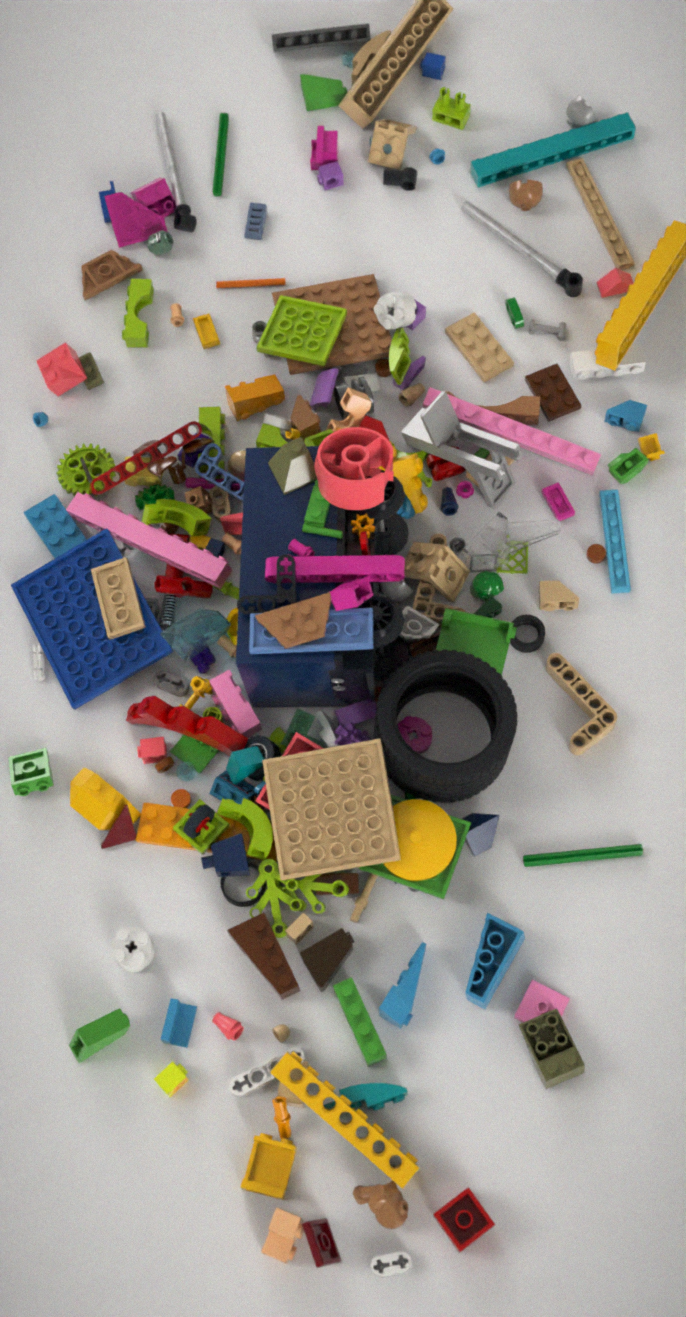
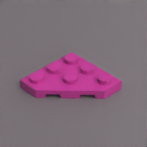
[104,192,168,248]

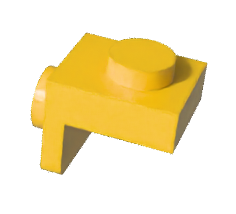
[637,433,665,461]

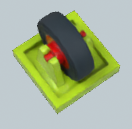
[173,799,230,855]

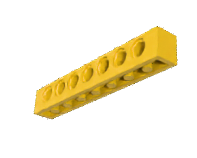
[270,1051,419,1189]

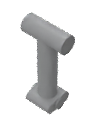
[529,319,566,341]

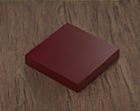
[302,1218,341,1268]

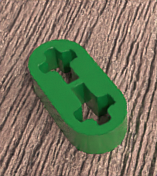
[505,297,524,329]

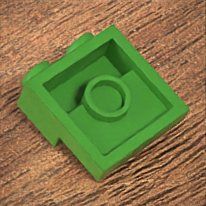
[8,748,54,796]

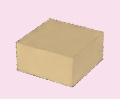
[285,913,314,945]

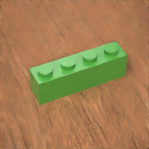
[333,977,387,1067]

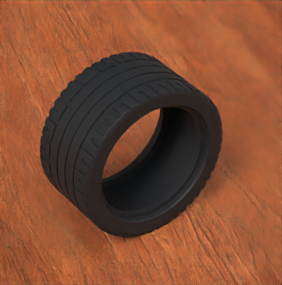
[373,649,518,803]

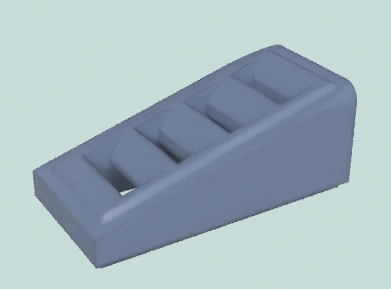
[244,202,267,240]

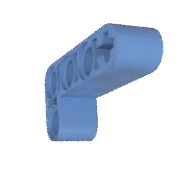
[195,443,244,502]

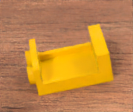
[240,1133,297,1200]

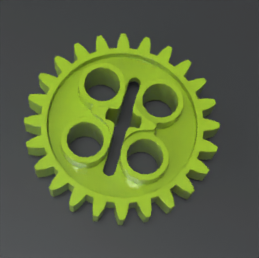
[56,443,116,497]

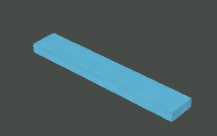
[599,490,631,594]

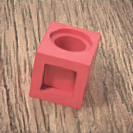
[137,737,167,764]

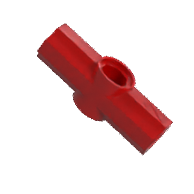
[154,575,213,599]

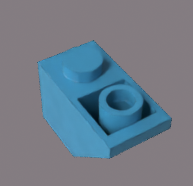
[604,400,647,432]

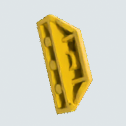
[70,768,141,831]

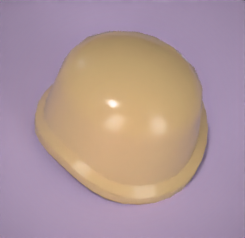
[228,450,246,480]

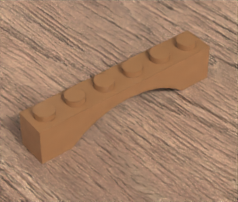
[441,391,540,426]

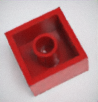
[433,1187,495,1253]

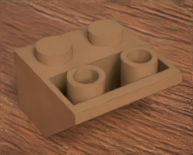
[291,395,321,441]

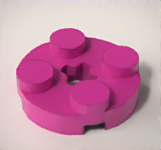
[397,716,432,754]

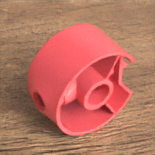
[314,427,394,510]

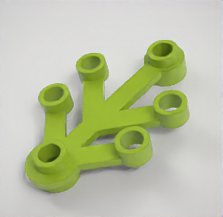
[246,859,302,938]
[275,873,349,914]

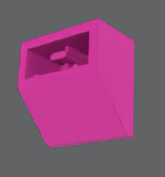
[130,178,176,217]

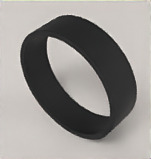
[220,861,266,907]

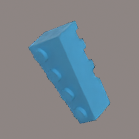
[465,913,525,1010]

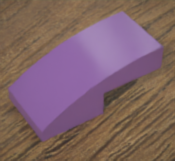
[335,699,377,727]

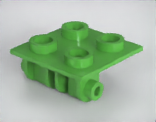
[170,735,219,774]

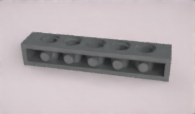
[272,23,371,52]

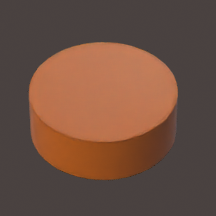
[171,789,191,808]

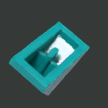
[226,746,265,785]

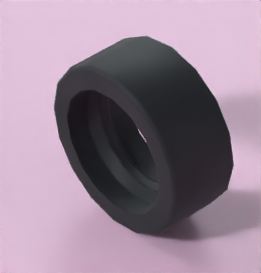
[510,615,545,653]

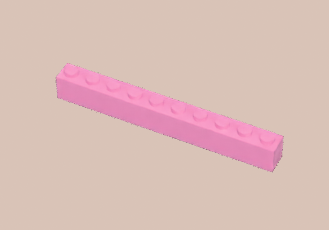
[423,387,601,476]
[66,492,232,589]

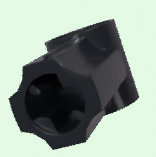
[383,167,418,191]

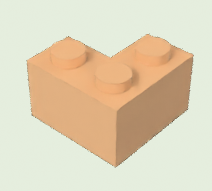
[261,1207,304,1264]

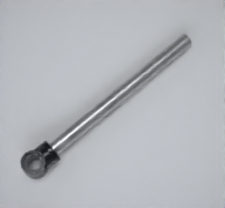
[156,112,197,232]
[461,201,583,297]

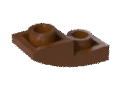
[315,873,359,895]

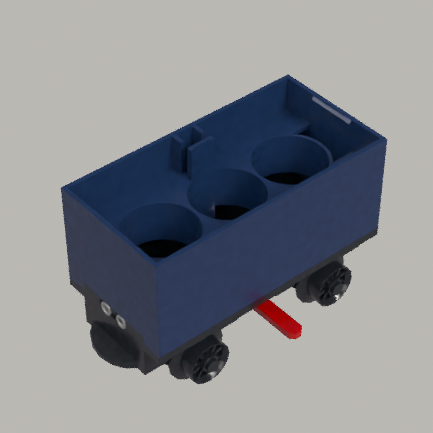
[236,446,409,708]

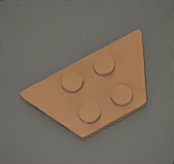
[81,250,143,301]
[255,592,331,649]

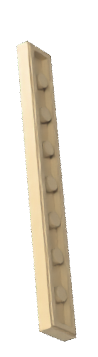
[566,158,635,270]

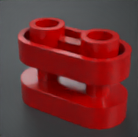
[426,446,466,481]

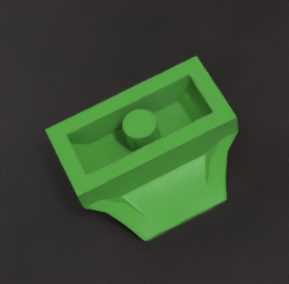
[607,448,649,484]

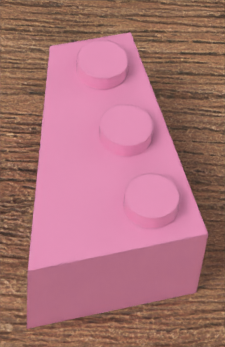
[209,669,262,738]

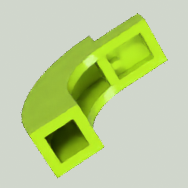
[142,499,212,536]
[216,798,273,860]

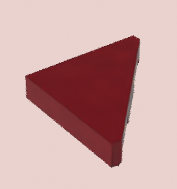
[101,804,137,849]

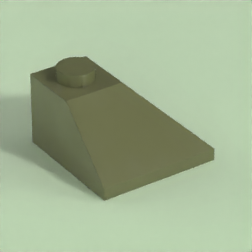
[268,437,317,495]

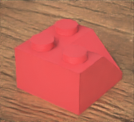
[36,342,88,397]

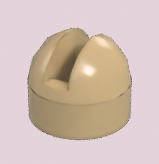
[272,1024,290,1043]

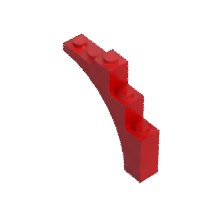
[126,696,248,756]

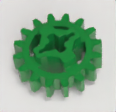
[135,484,175,510]

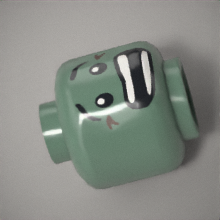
[147,230,174,256]

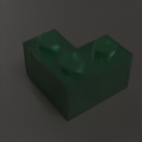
[280,708,325,747]

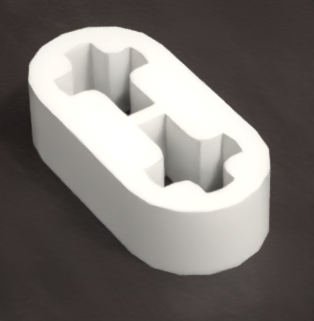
[263,413,292,430]
[370,1251,412,1277]

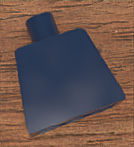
[201,833,250,877]

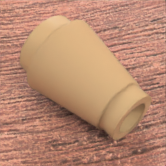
[399,383,425,406]

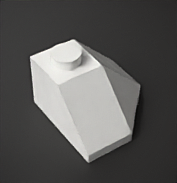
[399,606,440,641]

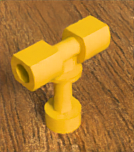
[179,676,213,710]

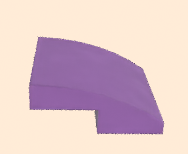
[310,368,339,411]

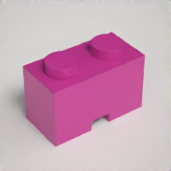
[330,576,373,611]

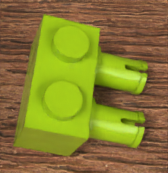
[432,87,471,130]

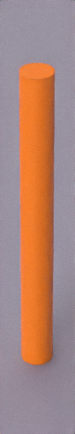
[216,278,286,288]

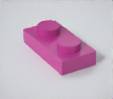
[541,482,575,522]

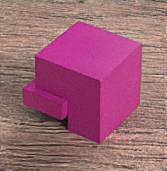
[310,126,339,170]

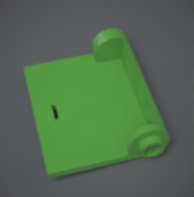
[436,608,517,675]

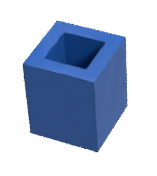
[420,52,446,80]

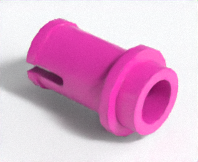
[288,539,315,556]

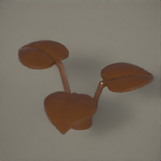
[133,438,215,484]

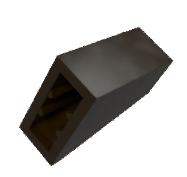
[300,928,354,992]

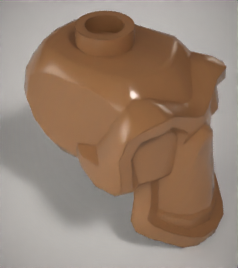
[353,1181,408,1229]

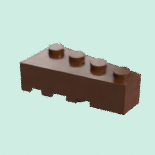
[227,913,300,1000]

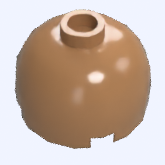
[509,180,543,211]

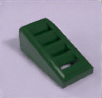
[474,596,502,618]

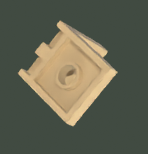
[368,119,417,170]
[405,542,470,602]

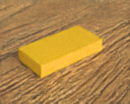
[193,313,220,349]

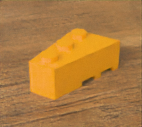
[225,374,285,421]

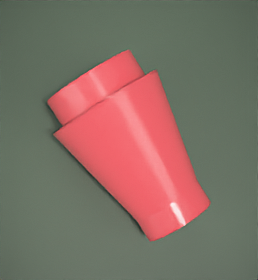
[212,1012,244,1041]

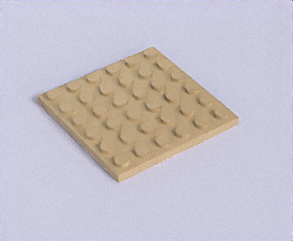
[262,738,401,880]

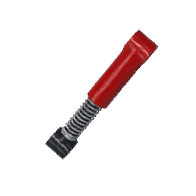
[159,533,190,647]

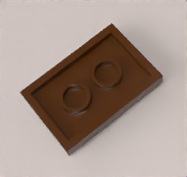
[525,363,582,422]

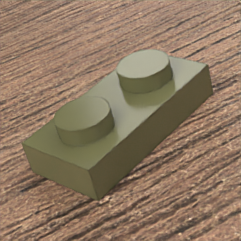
[79,352,105,390]

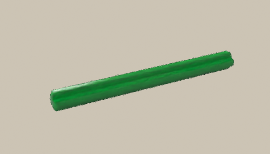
[212,113,229,197]
[523,844,643,867]

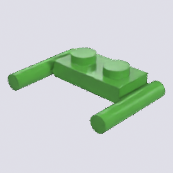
[302,479,343,539]

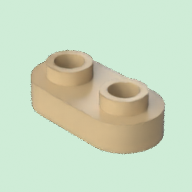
[209,486,231,521]

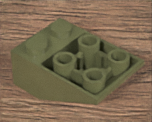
[519,1009,585,1089]

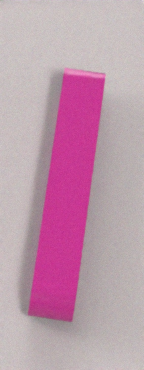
[265,555,405,583]

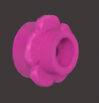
[456,481,474,499]

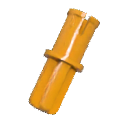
[272,1096,291,1139]

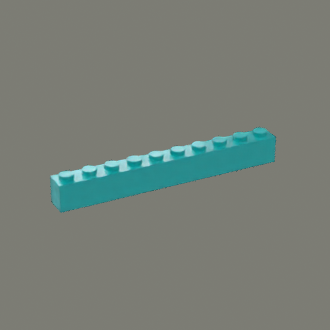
[470,112,636,188]

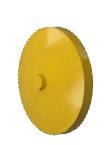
[382,799,457,881]

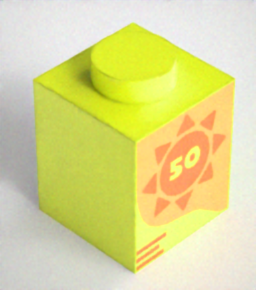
[154,1061,189,1098]

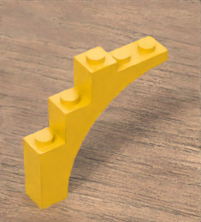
[379,441,428,514]

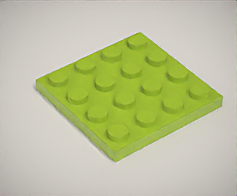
[256,295,347,366]

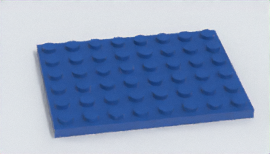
[11,528,174,710]

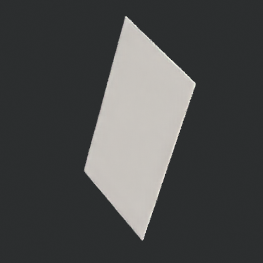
[344,373,381,391]

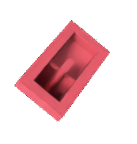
[597,267,634,298]

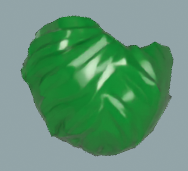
[470,571,504,602]

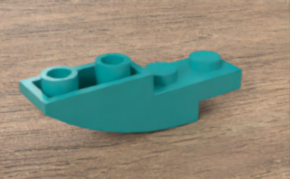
[324,1083,408,1115]

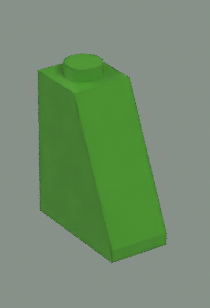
[300,74,347,111]
[69,1008,130,1063]

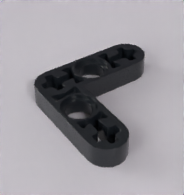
[237,554,297,614]

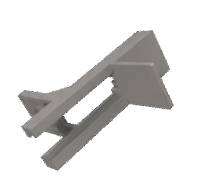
[401,391,523,509]

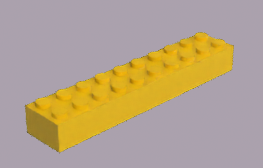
[594,220,686,371]

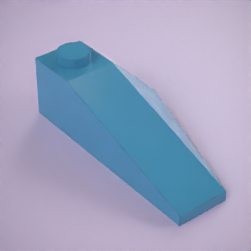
[379,942,426,1029]

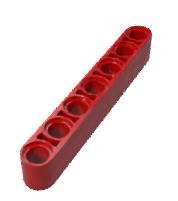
[90,421,202,495]

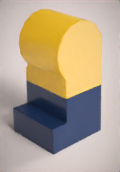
[189,535,226,558]

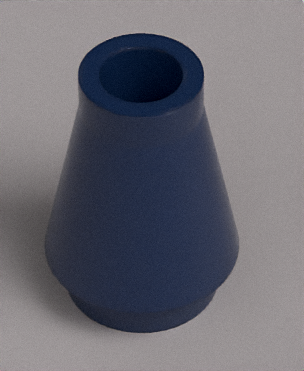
[440,487,459,516]

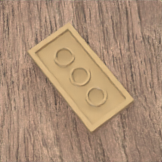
[445,312,514,383]
[91,557,146,640]

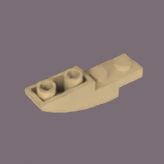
[351,30,391,86]

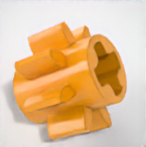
[351,513,375,539]

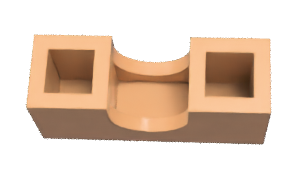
[325,387,372,432]

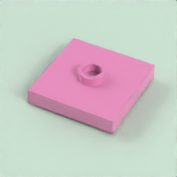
[514,980,570,1023]

